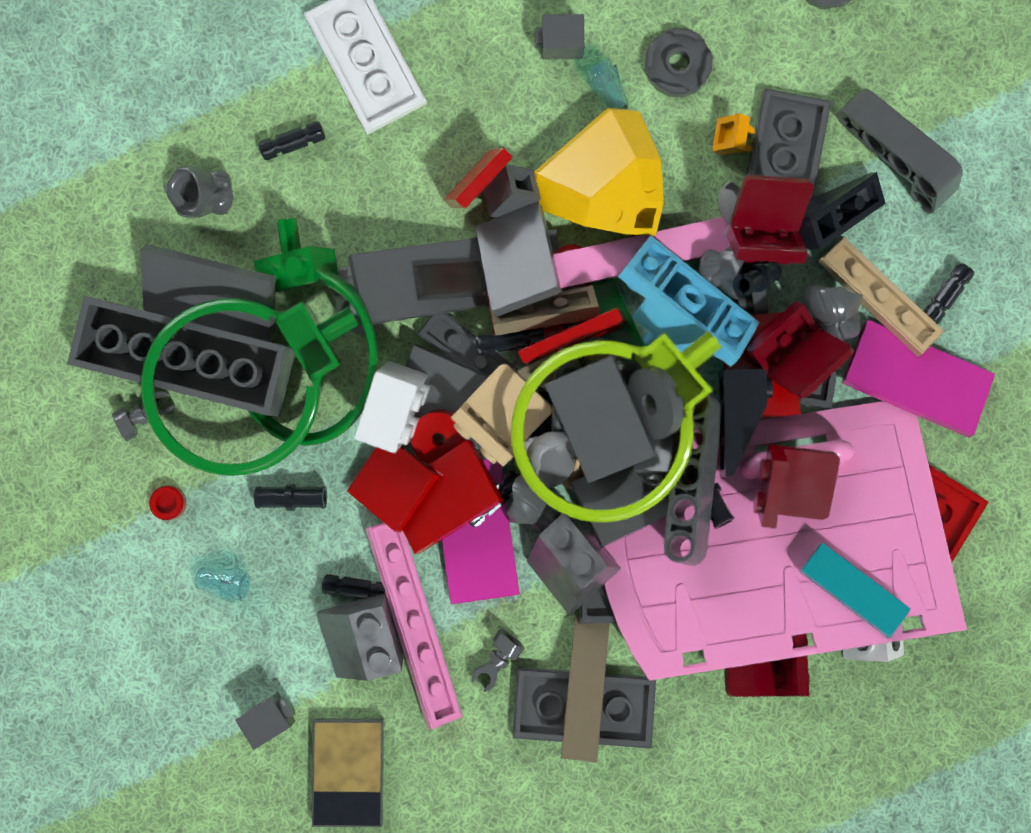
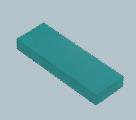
[799,543,911,638]

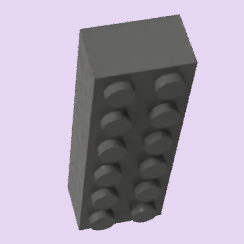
[67,296,295,417]

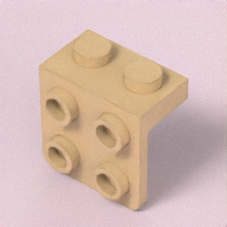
[451,363,552,467]

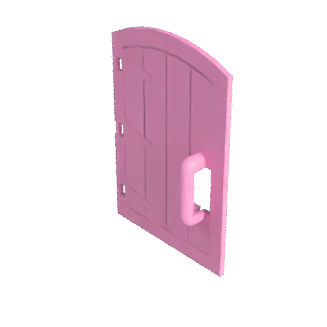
[604,401,967,681]

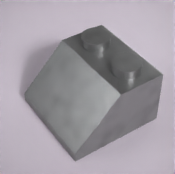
[527,513,622,615]
[317,593,403,681]

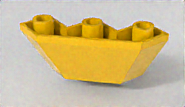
[534,108,664,235]

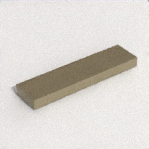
[561,615,610,763]

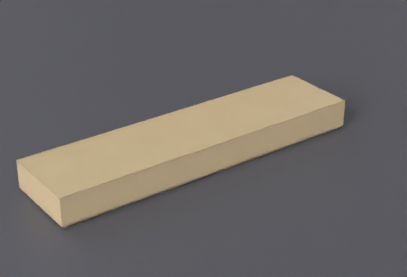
[817,236,944,357]

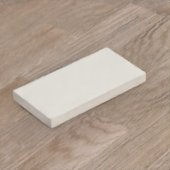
[304,0,427,135]

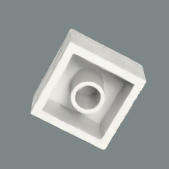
[354,361,430,453]

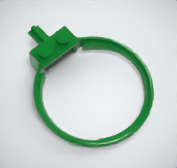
[248,218,377,446]
[141,298,359,476]

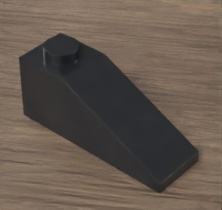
[799,172,886,249]
[718,369,773,477]

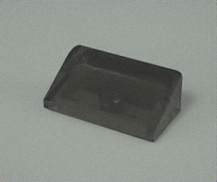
[413,261,488,301]

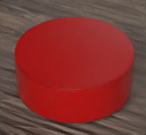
[149,486,186,520]

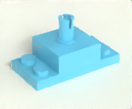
[618,235,760,367]

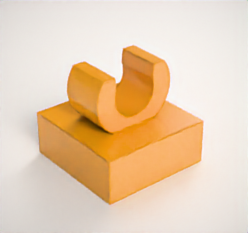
[712,113,755,155]

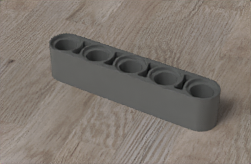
[664,393,722,566]

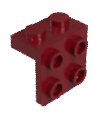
[726,175,814,264]
[745,300,853,398]
[753,444,840,529]
[724,634,810,697]

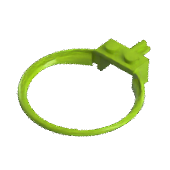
[511,330,722,522]

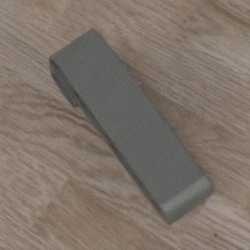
[837,88,963,214]

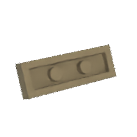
[489,285,600,336]

